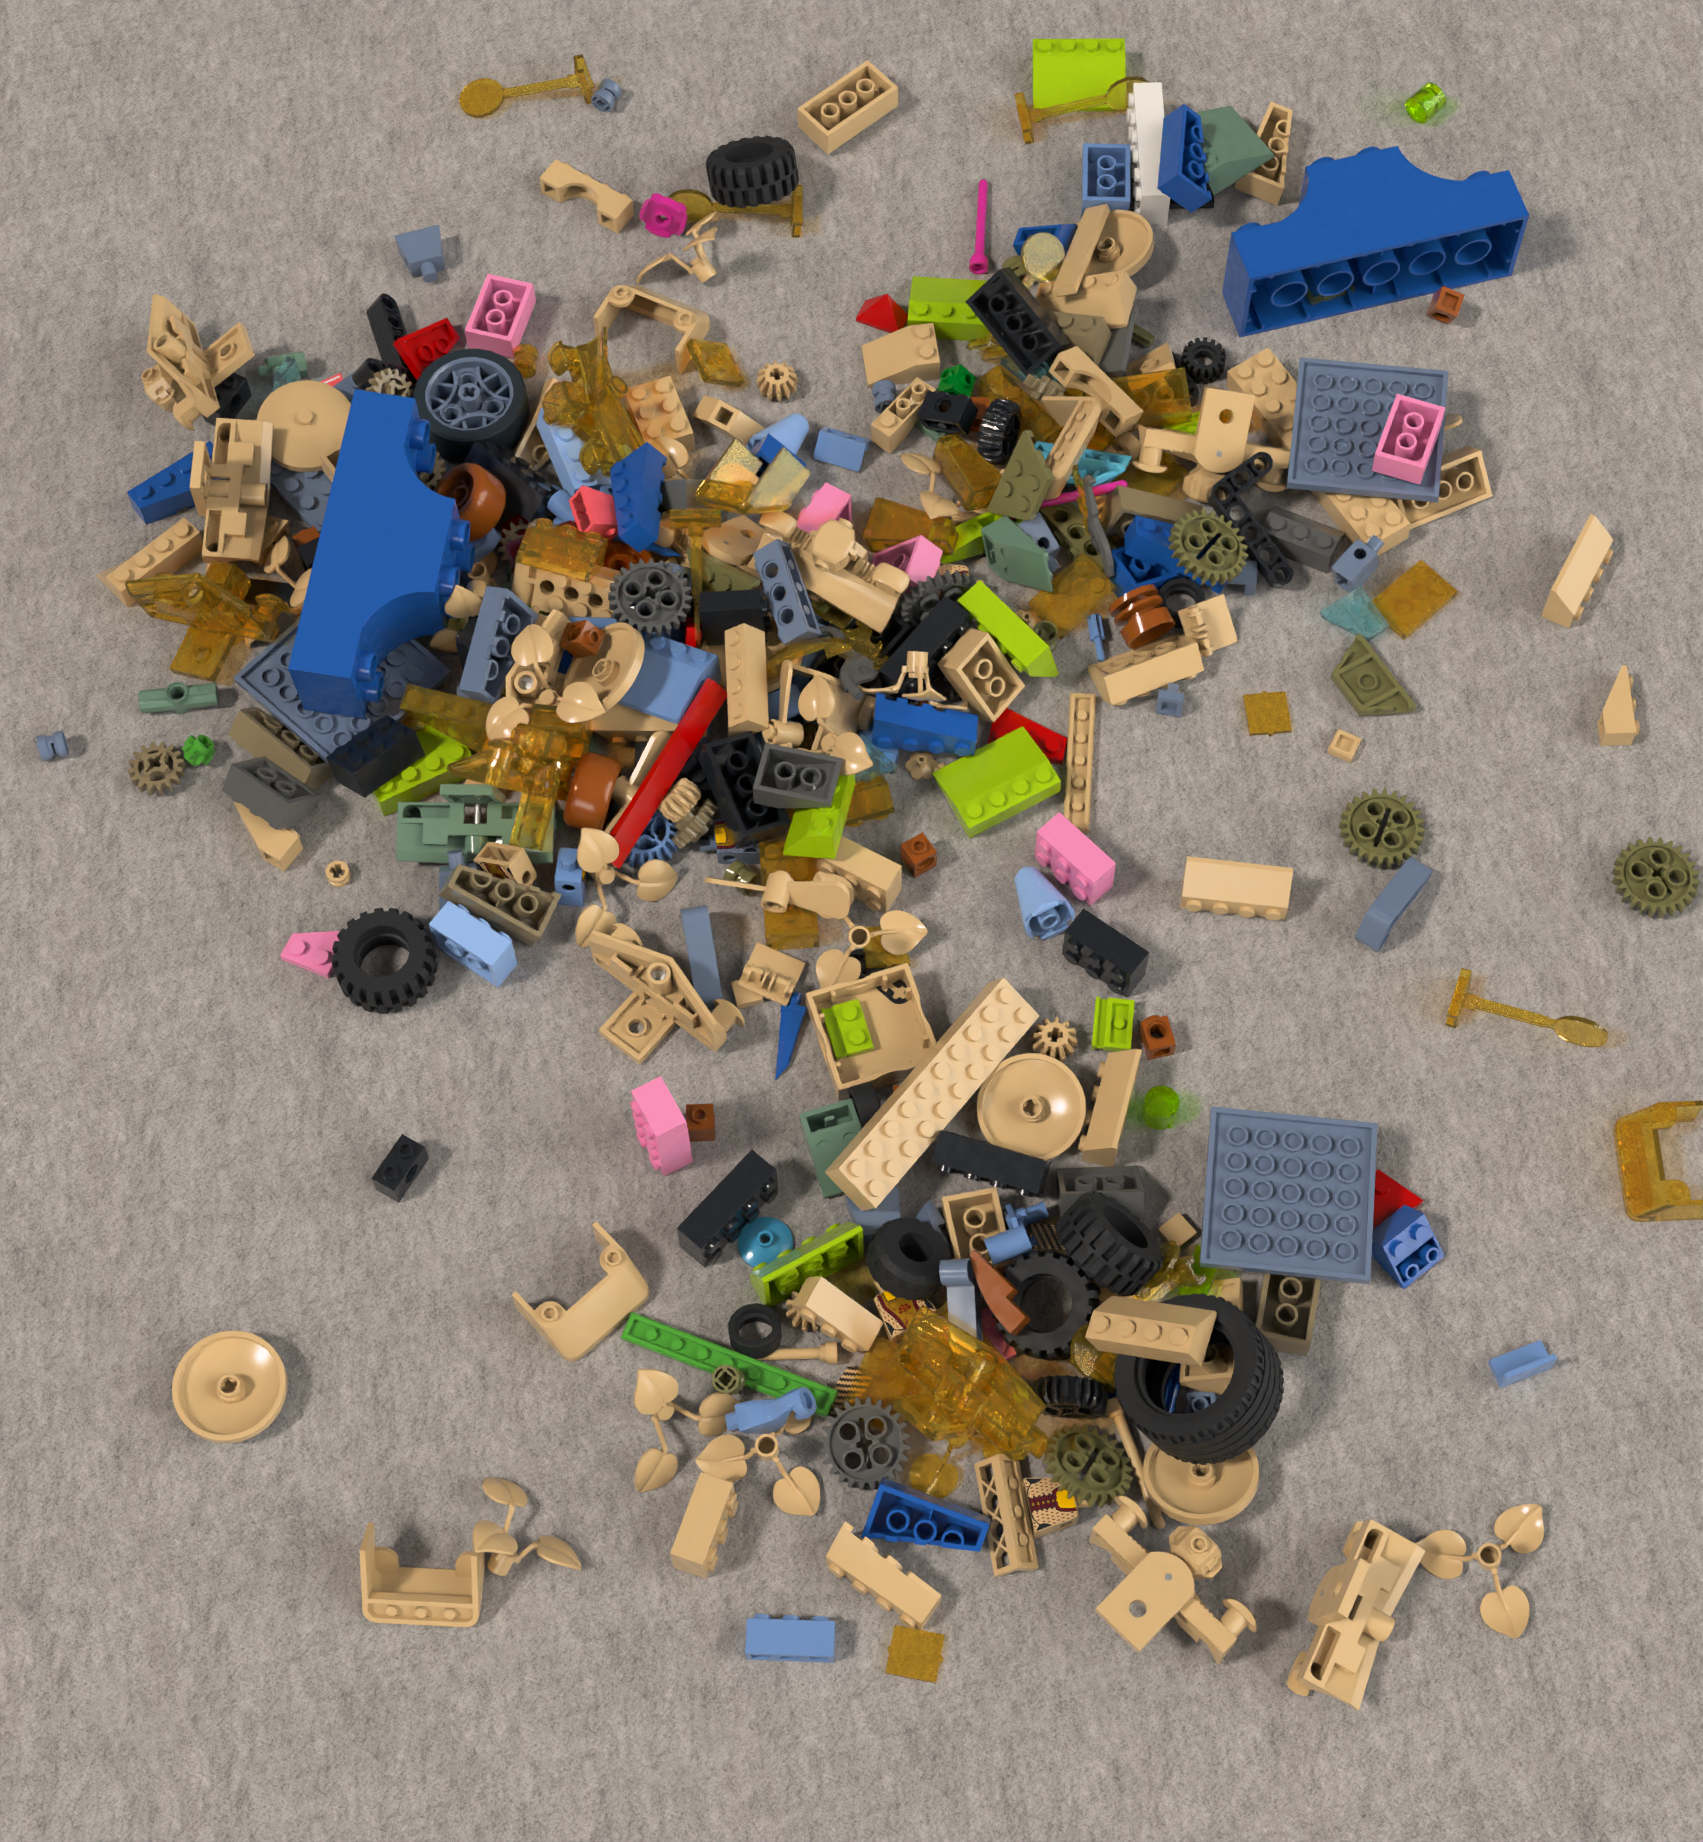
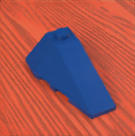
[1110,546,1190,598]

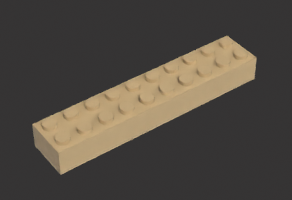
[1227,348,1411,556]
[825,977,1039,1211]

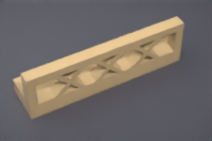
[974,1454,1039,1577]

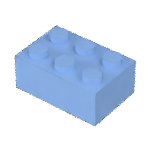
[429,900,517,988]

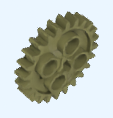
[1168,509,1248,586]
[1339,788,1425,869]
[1611,837,1700,919]
[1042,1423,1133,1508]

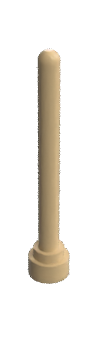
[732,1341,838,1364]
[1105,1397,1165,1529]

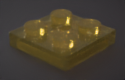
[686,338,745,387]

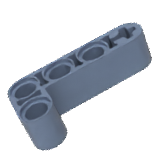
[1355,857,1433,952]
[681,905,723,1009]
[939,1258,984,1373]

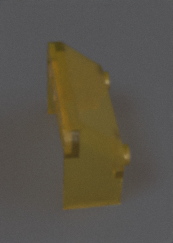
[695,438,811,515]
[1613,1100,1703,1222]

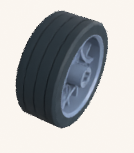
[414,348,530,464]

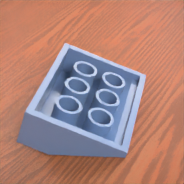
[618,632,722,724]

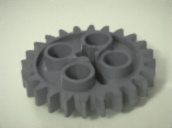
[608,558,692,639]
[899,570,977,630]
[819,1396,912,1491]

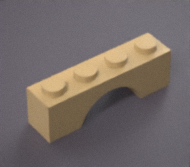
[539,159,634,234]
[1049,346,1144,437]

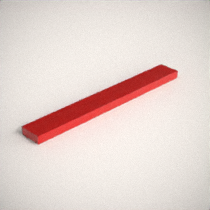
[609,678,727,869]

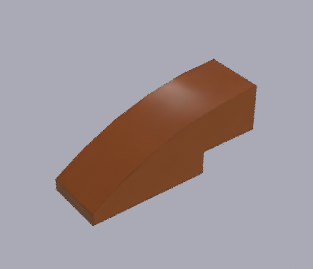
[970,1250,1031,1336]

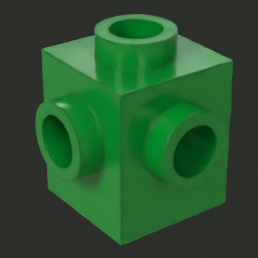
[936,364,976,397]

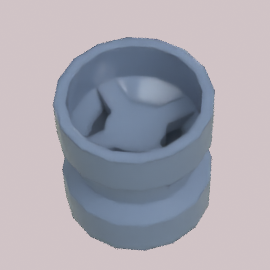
[591,79,622,112]
[872,380,897,414]
[36,730,69,761]

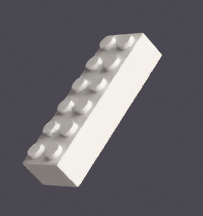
[1126,82,1170,226]

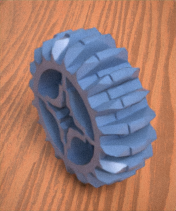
[610,808,678,868]

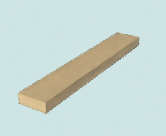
[1052,204,1110,297]
[1063,693,1096,834]

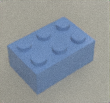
[1081,143,1130,218]

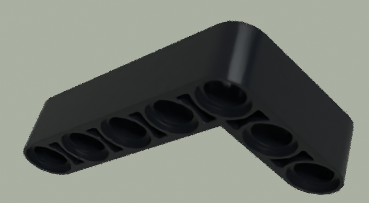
[352,293,417,396]
[1206,452,1294,588]

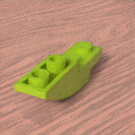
[933,512,1024,564]

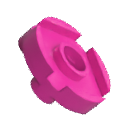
[639,193,687,238]

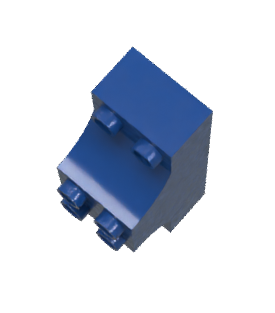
[1222,146,1529,338]
[288,389,475,719]

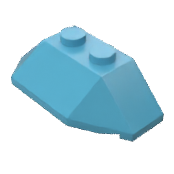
[1034,441,1132,487]

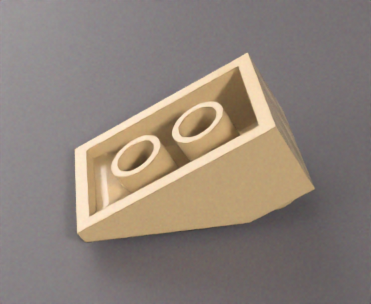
[862,323,940,388]

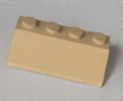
[1036,270,1137,329]
[1391,446,1492,529]
[1541,514,1614,628]
[1087,632,1204,706]
[1180,856,1293,921]
[1078,1049,1142,1167]
[1085,1296,1217,1367]

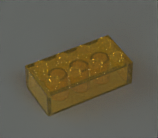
[759,841,819,950]

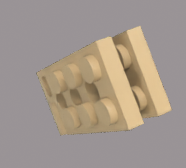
[511,548,629,621]

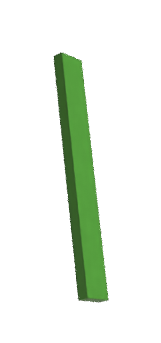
[621,1312,838,1419]

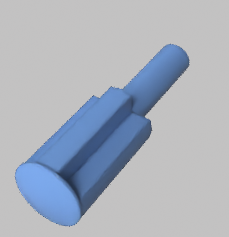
[1087,614,1105,662]

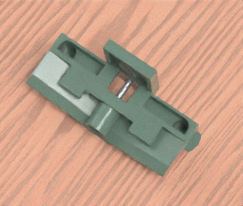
[396,784,565,864]

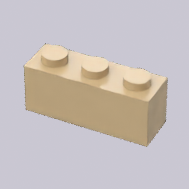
[792,1276,884,1353]

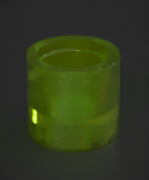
[1405,82,1447,124]
[1142,1085,1179,1130]

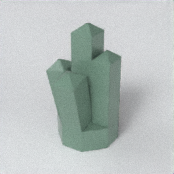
[256,351,308,385]

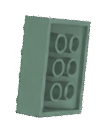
[1196,106,1275,195]

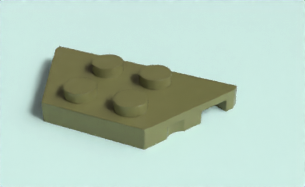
[987,430,1054,521]
[686,547,760,601]
[1331,633,1417,716]

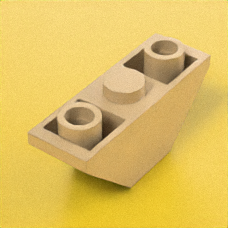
[692,395,765,446]

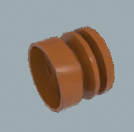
[1108,584,1175,649]

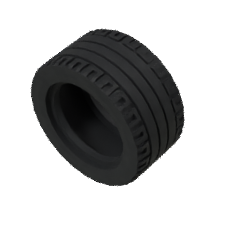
[1114,1293,1284,1465]

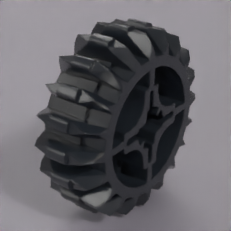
[977,398,1022,465]
[1031,1375,1108,1420]

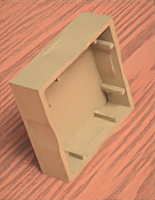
[806,963,936,1101]

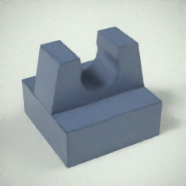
[1155,683,1185,717]

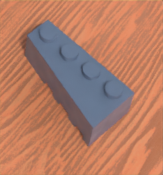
[459,586,539,705]

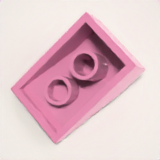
[871,535,943,598]

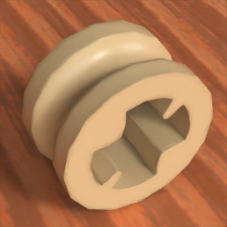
[325,861,351,887]

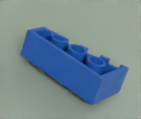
[1157,104,1212,213]
[127,441,230,525]
[610,442,667,552]
[1124,515,1227,594]
[871,693,978,756]
[861,1477,991,1552]

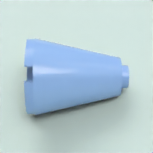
[746,413,809,455]
[1014,867,1075,940]

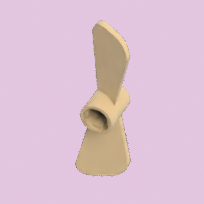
[762,660,804,748]
[603,730,671,834]
[704,870,850,919]

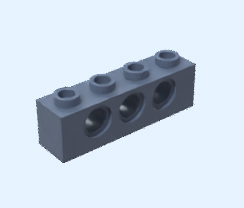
[753,539,822,648]

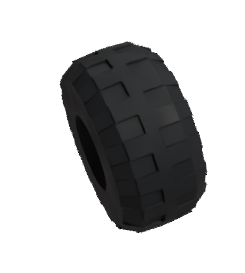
[866,1218,952,1300]

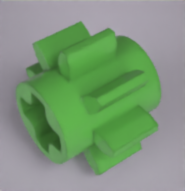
[182,735,216,766]

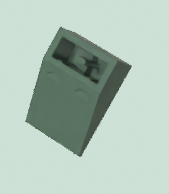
[981,516,1053,592]
[799,1098,861,1199]

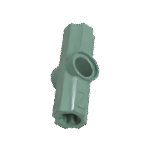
[138,682,220,714]

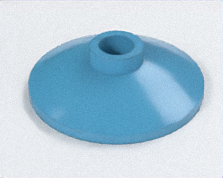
[738,1217,793,1267]

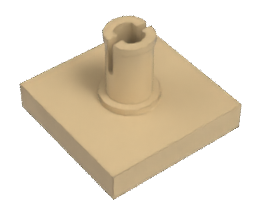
[1126,343,1176,396]

